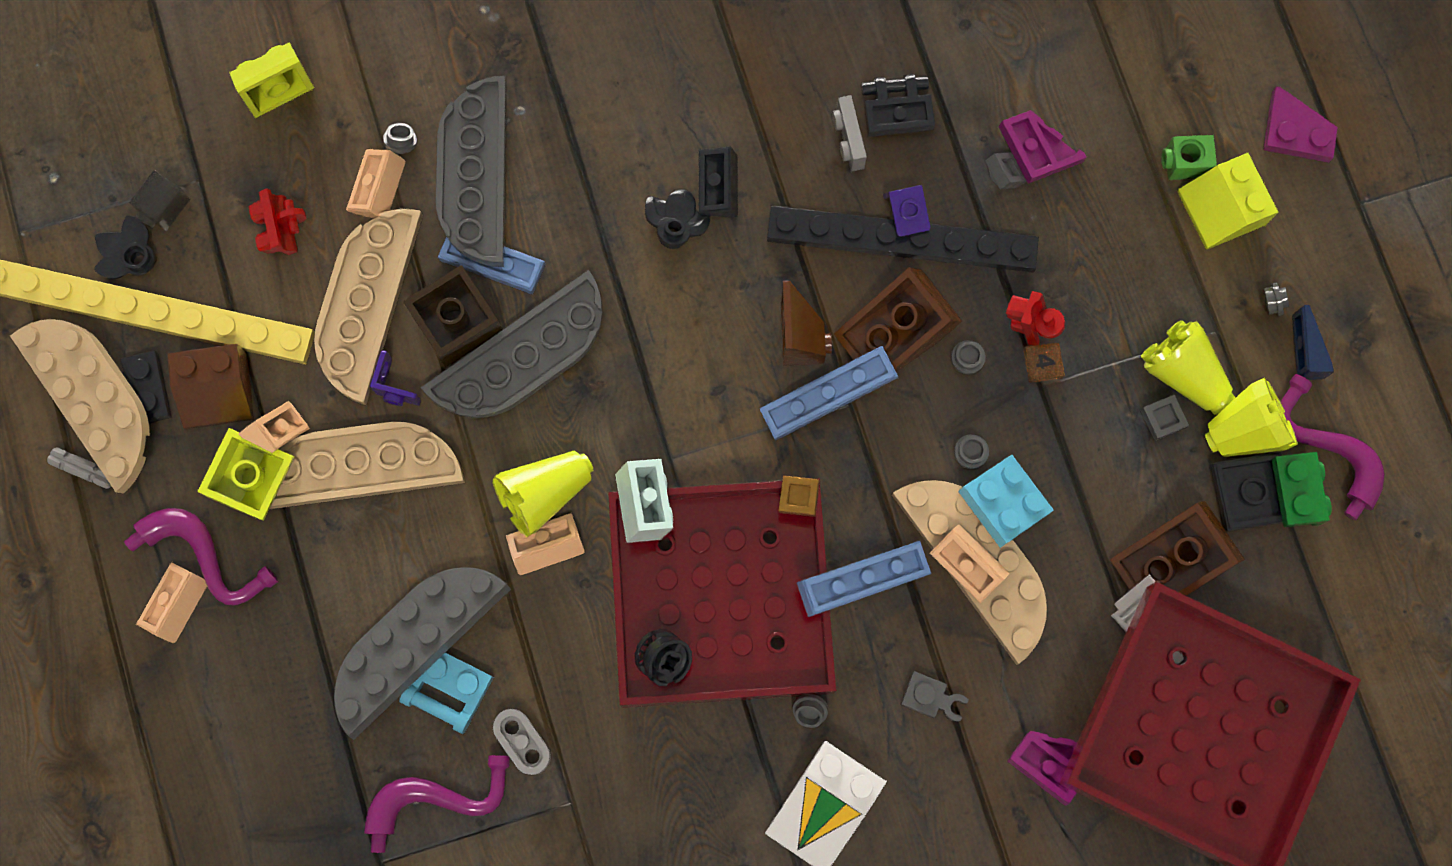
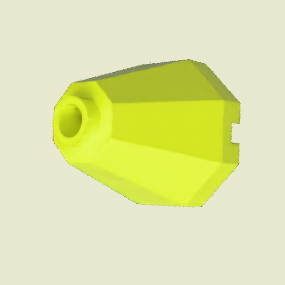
[1205,378,1298,457]

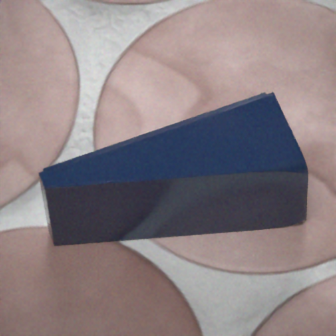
[1292,305,1334,380]

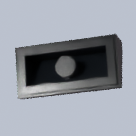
[699,146,738,218]

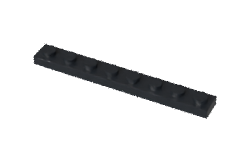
[767,206,1039,273]

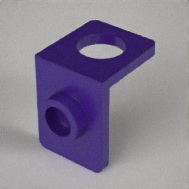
[883,185,930,236]
[370,350,421,406]

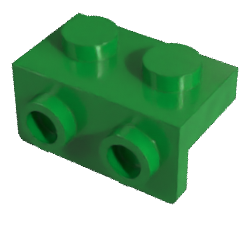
[1272,452,1332,527]

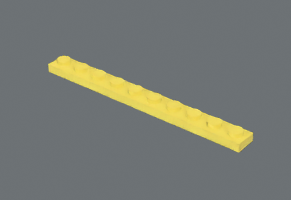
[0,260,315,365]

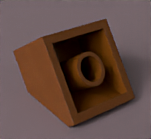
[167,344,254,429]

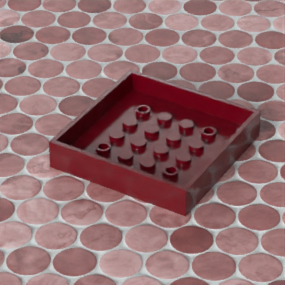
[608,478,836,708]
[1059,582,1361,866]

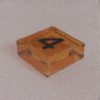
[1024,343,1065,383]

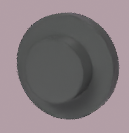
[383,123,417,154]
[1263,282,1289,316]
[951,340,986,375]
[954,434,989,469]
[793,694,829,728]

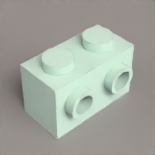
[615,459,673,543]

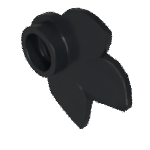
[645,189,710,249]
[94,215,155,279]

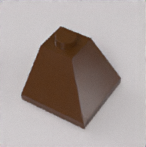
[781,281,832,366]

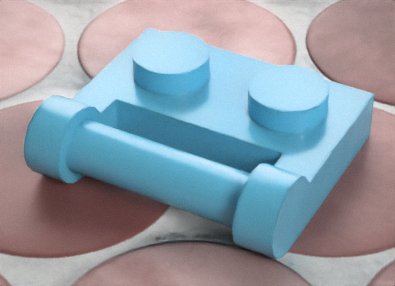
[399,653,494,734]

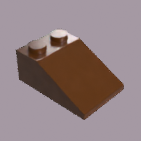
[834,267,962,372]
[1110,501,1245,596]

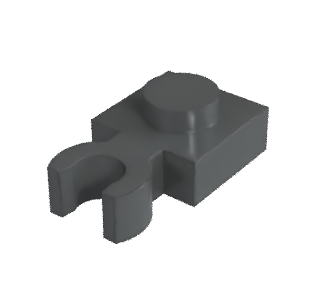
[901,671,968,722]

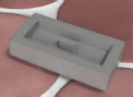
[832,95,867,171]

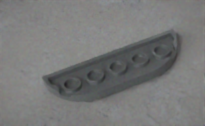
[436,76,507,267]
[421,270,602,418]
[334,567,511,740]

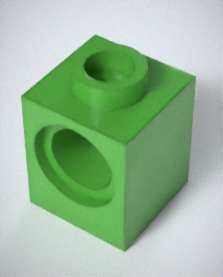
[1162,135,1217,180]

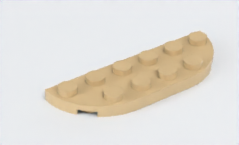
[314,209,423,405]
[10,319,150,494]
[263,422,465,509]
[892,480,1047,665]

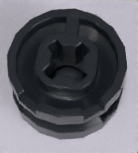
[635,629,692,687]

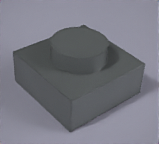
[985,152,1027,189]
[1140,395,1189,441]

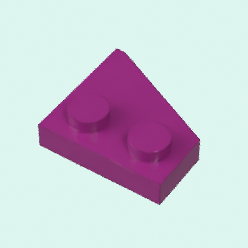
[1263,86,1338,163]
[998,110,1087,184]
[1007,731,1077,806]

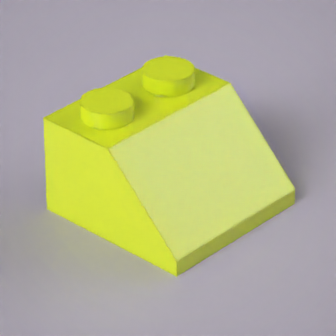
[230,43,314,118]
[1177,153,1278,250]
[197,428,294,521]

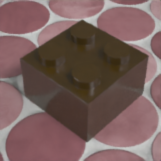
[403,265,502,368]

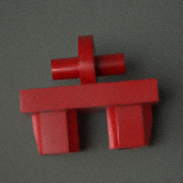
[249,189,306,255]
[1006,291,1065,347]

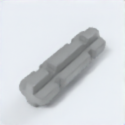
[47,447,111,489]

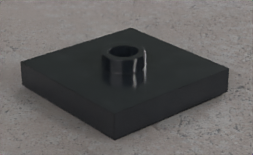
[1210,452,1283,532]

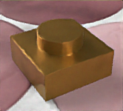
[779,476,820,517]

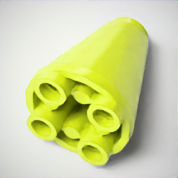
[1141,320,1236,415]

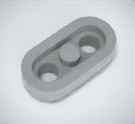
[493,709,551,775]

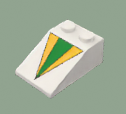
[765,741,887,866]

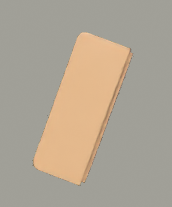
[346,149,405,219]
[238,401,310,453]
[506,513,585,575]
[930,524,1009,603]
[136,562,207,643]

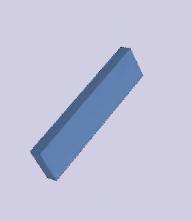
[760,346,898,440]
[797,541,931,617]

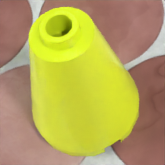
[492,451,593,537]

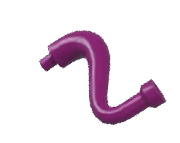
[1280,374,1385,521]
[124,508,279,605]
[364,755,510,853]

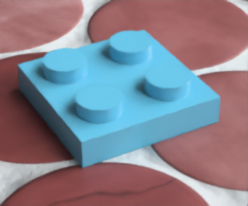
[958,455,1054,548]

